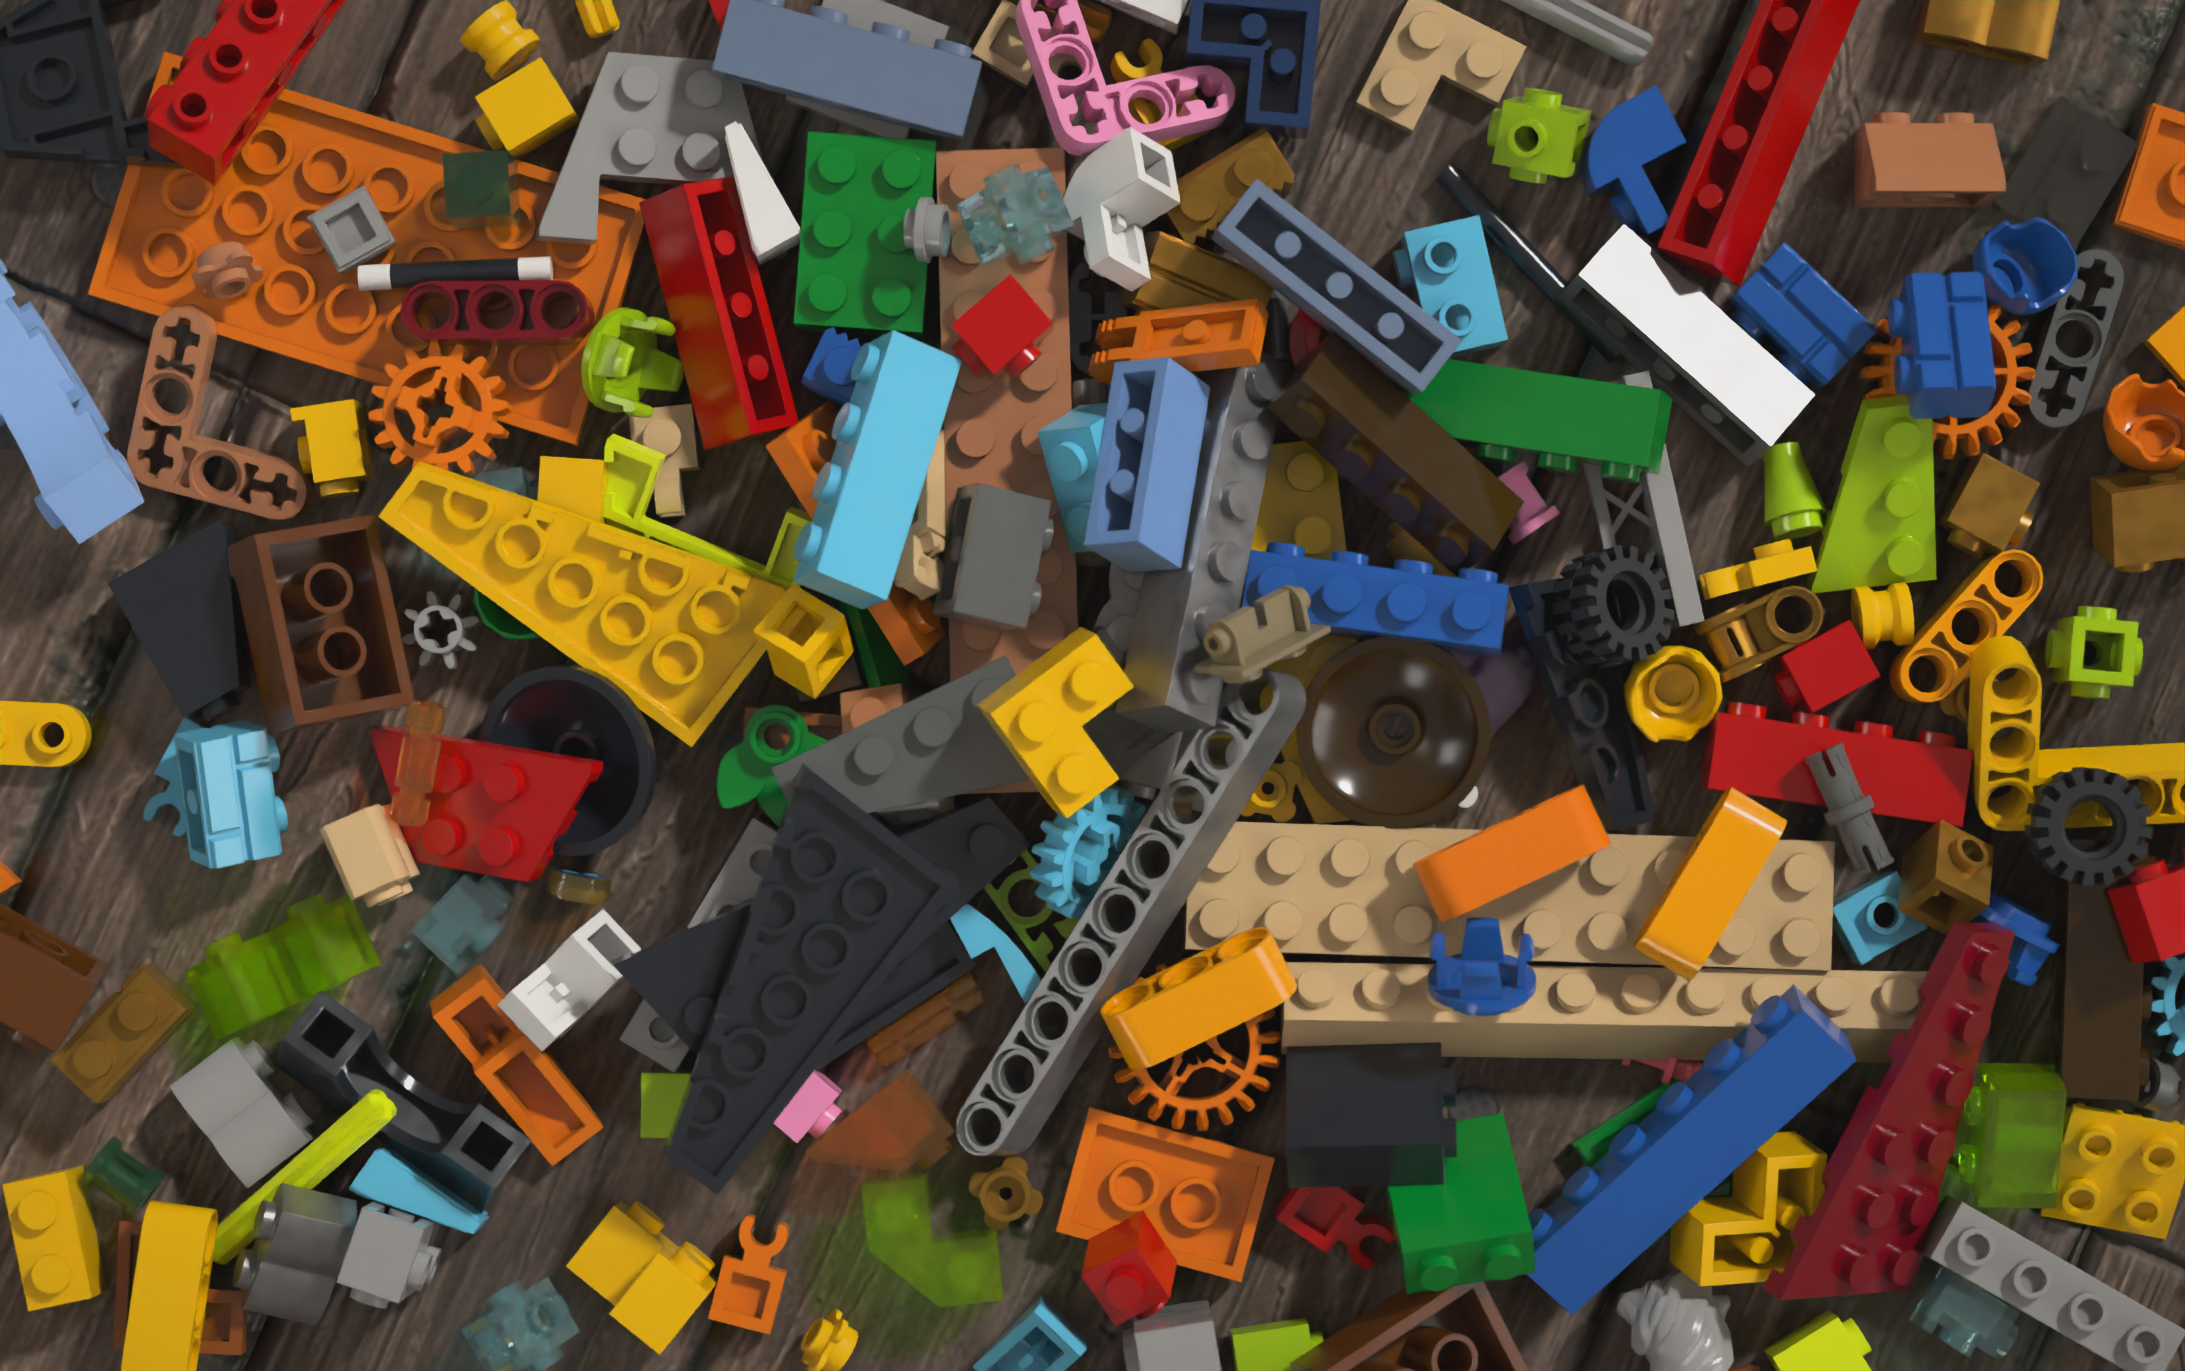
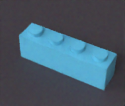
[793,330,962,610]

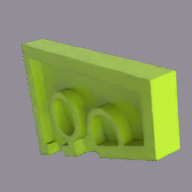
[1805,395,1937,593]

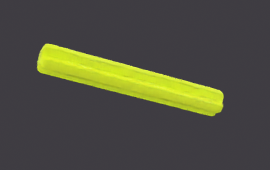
[213,1089,397,1265]

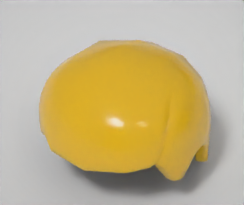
[1624,646,1723,743]

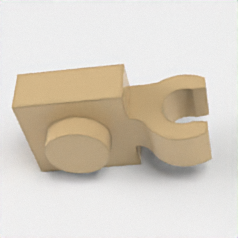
[629,404,700,518]

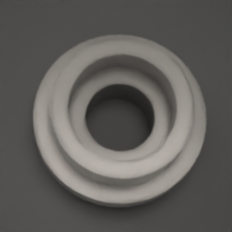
[903,197,951,262]

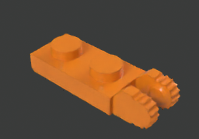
[1088,298,1269,385]

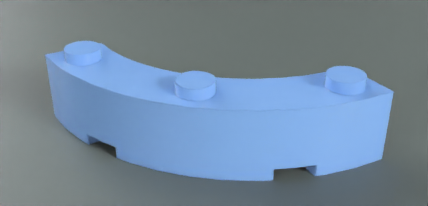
[0,259,145,544]

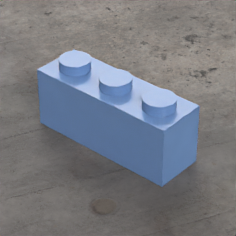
[1084,357,1211,572]

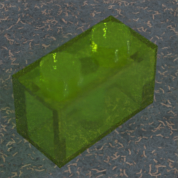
[1959,1063,2067,1208]

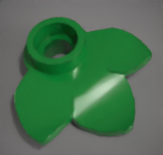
[717,705,828,827]

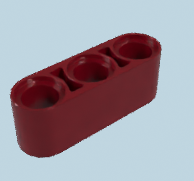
[400,280,595,346]

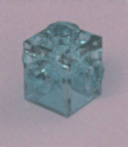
[956,165,1074,265]
[461,1277,581,1371]

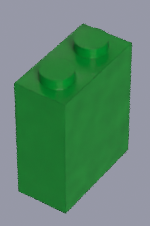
[1384,1113,1536,1294]

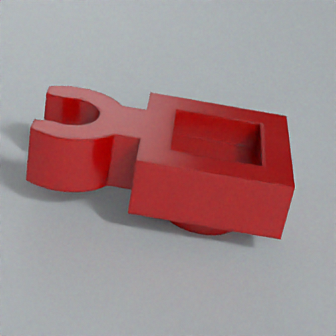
[1275,1187,1395,1270]

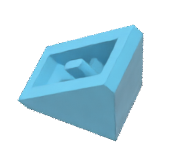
[972,1294,1087,1371]

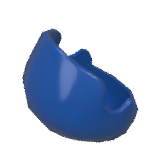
[1973,217,2078,316]

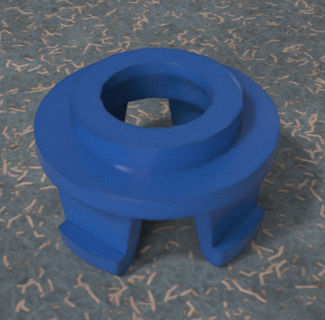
[1969,890,2061,987]
[1428,917,1536,1016]

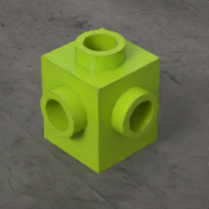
[1487,88,1591,184]
[2045,606,2143,699]

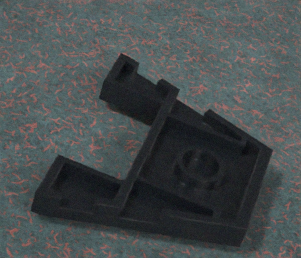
[0,0,185,168]

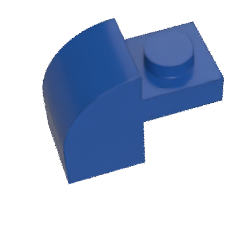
[1582,85,1686,238]

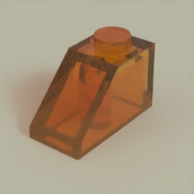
[806,1067,956,1172]

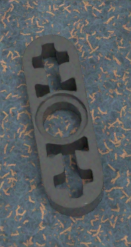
[2022,249,2124,430]

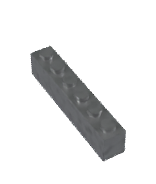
[1115,351,1289,734]

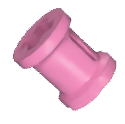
[1498,461,1560,545]

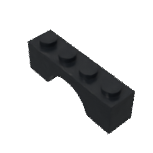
[274,991,531,1213]

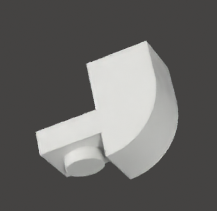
[1061,127,1181,292]
[498,909,642,1051]

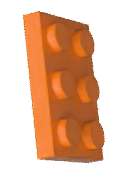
[1055,1106,1275,1282]

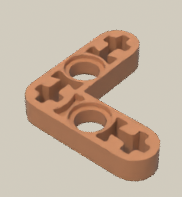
[127,304,313,520]

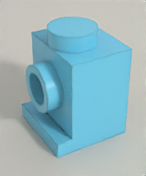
[1832,871,1927,965]

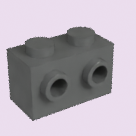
[932,483,1054,631]

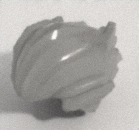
[1616,1271,1734,1371]

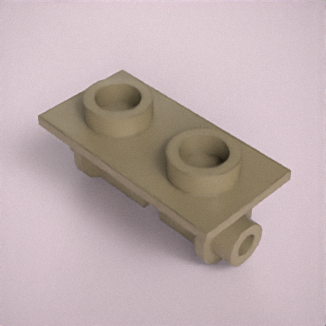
[1194,585,1331,683]

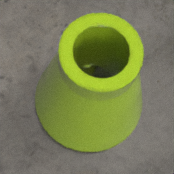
[1762,442,1827,540]

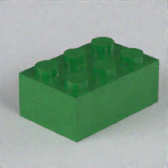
[794,131,939,341]

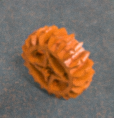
[1860,305,2035,461]
[1108,957,1281,1131]

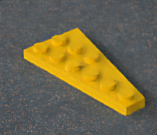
[378,461,789,748]

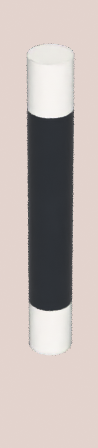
[358,256,553,291]

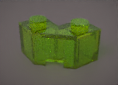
[185,893,382,1040]
[861,1172,1005,1307]

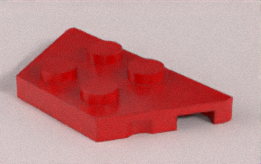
[371,725,603,882]

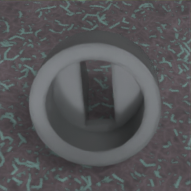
[2128,1057,2181,1111]

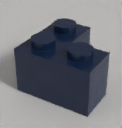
[1185,0,1321,139]

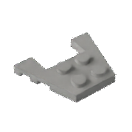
[536,52,787,259]

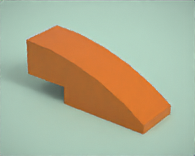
[430,963,603,1167]

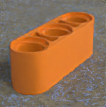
[1413,784,1611,923]

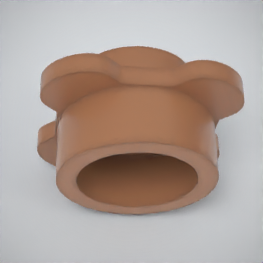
[192,242,264,299]

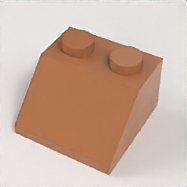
[1854,112,2006,208]

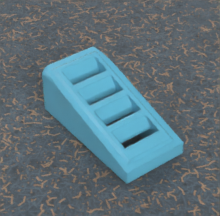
[348,1145,490,1234]

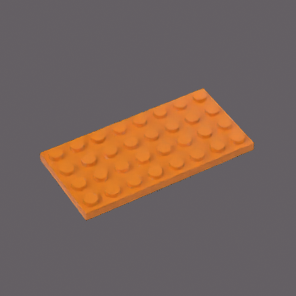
[88,51,646,446]

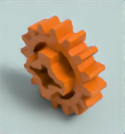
[368,341,512,477]

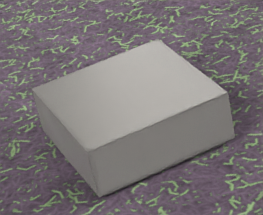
[308,186,398,275]

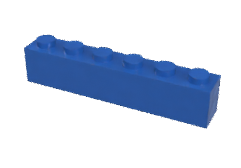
[1527,984,1857,1315]

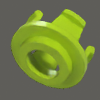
[581,307,684,418]

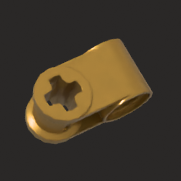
[1693,586,1823,683]

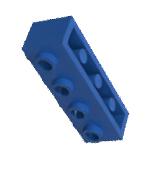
[1242,542,1509,658]

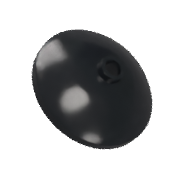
[479,665,657,856]

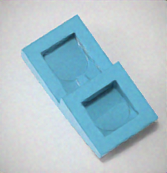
[950,903,1042,1003]

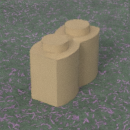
[319,804,420,908]

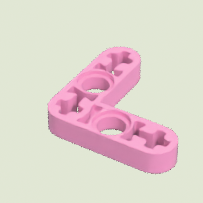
[1015,0,1236,157]

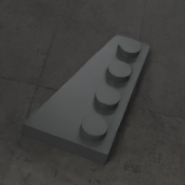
[771,655,1030,813]

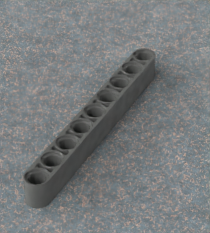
[956,667,1306,1156]

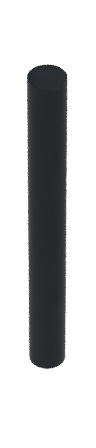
[1435,162,1620,363]

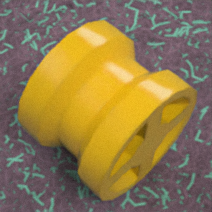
[460,0,541,81]
[1851,582,1914,649]

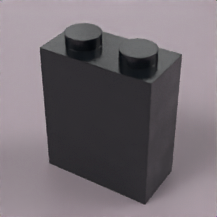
[1285,1042,1457,1188]

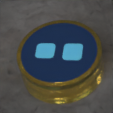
[545,866,612,905]

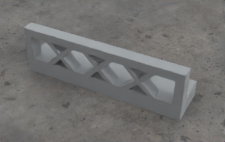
[1583,370,1705,630]

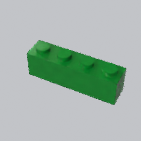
[1403,359,1672,483]

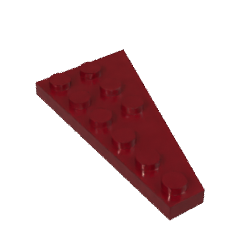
[1762,923,2015,1300]

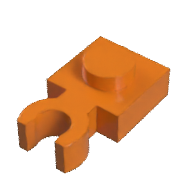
[708,1214,789,1335]

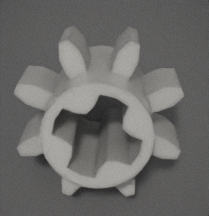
[402,591,483,670]

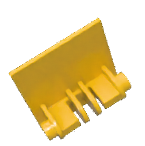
[2040,1102,2185,1240]

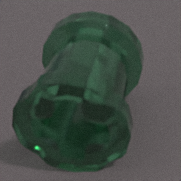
[80,1136,167,1219]

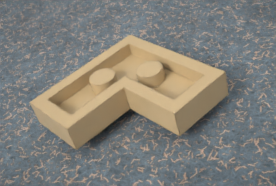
[1355,0,1527,134]

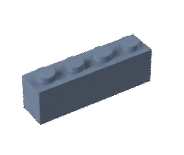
[712,0,982,142]
[1210,178,1462,398]

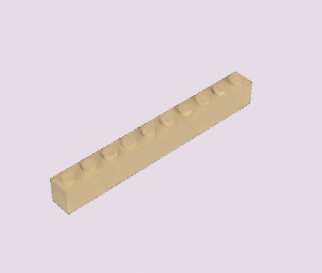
[1280,962,1928,1063]

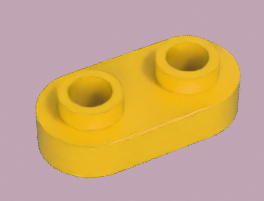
[0,701,92,767]

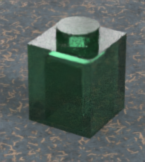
[442,150,521,228]

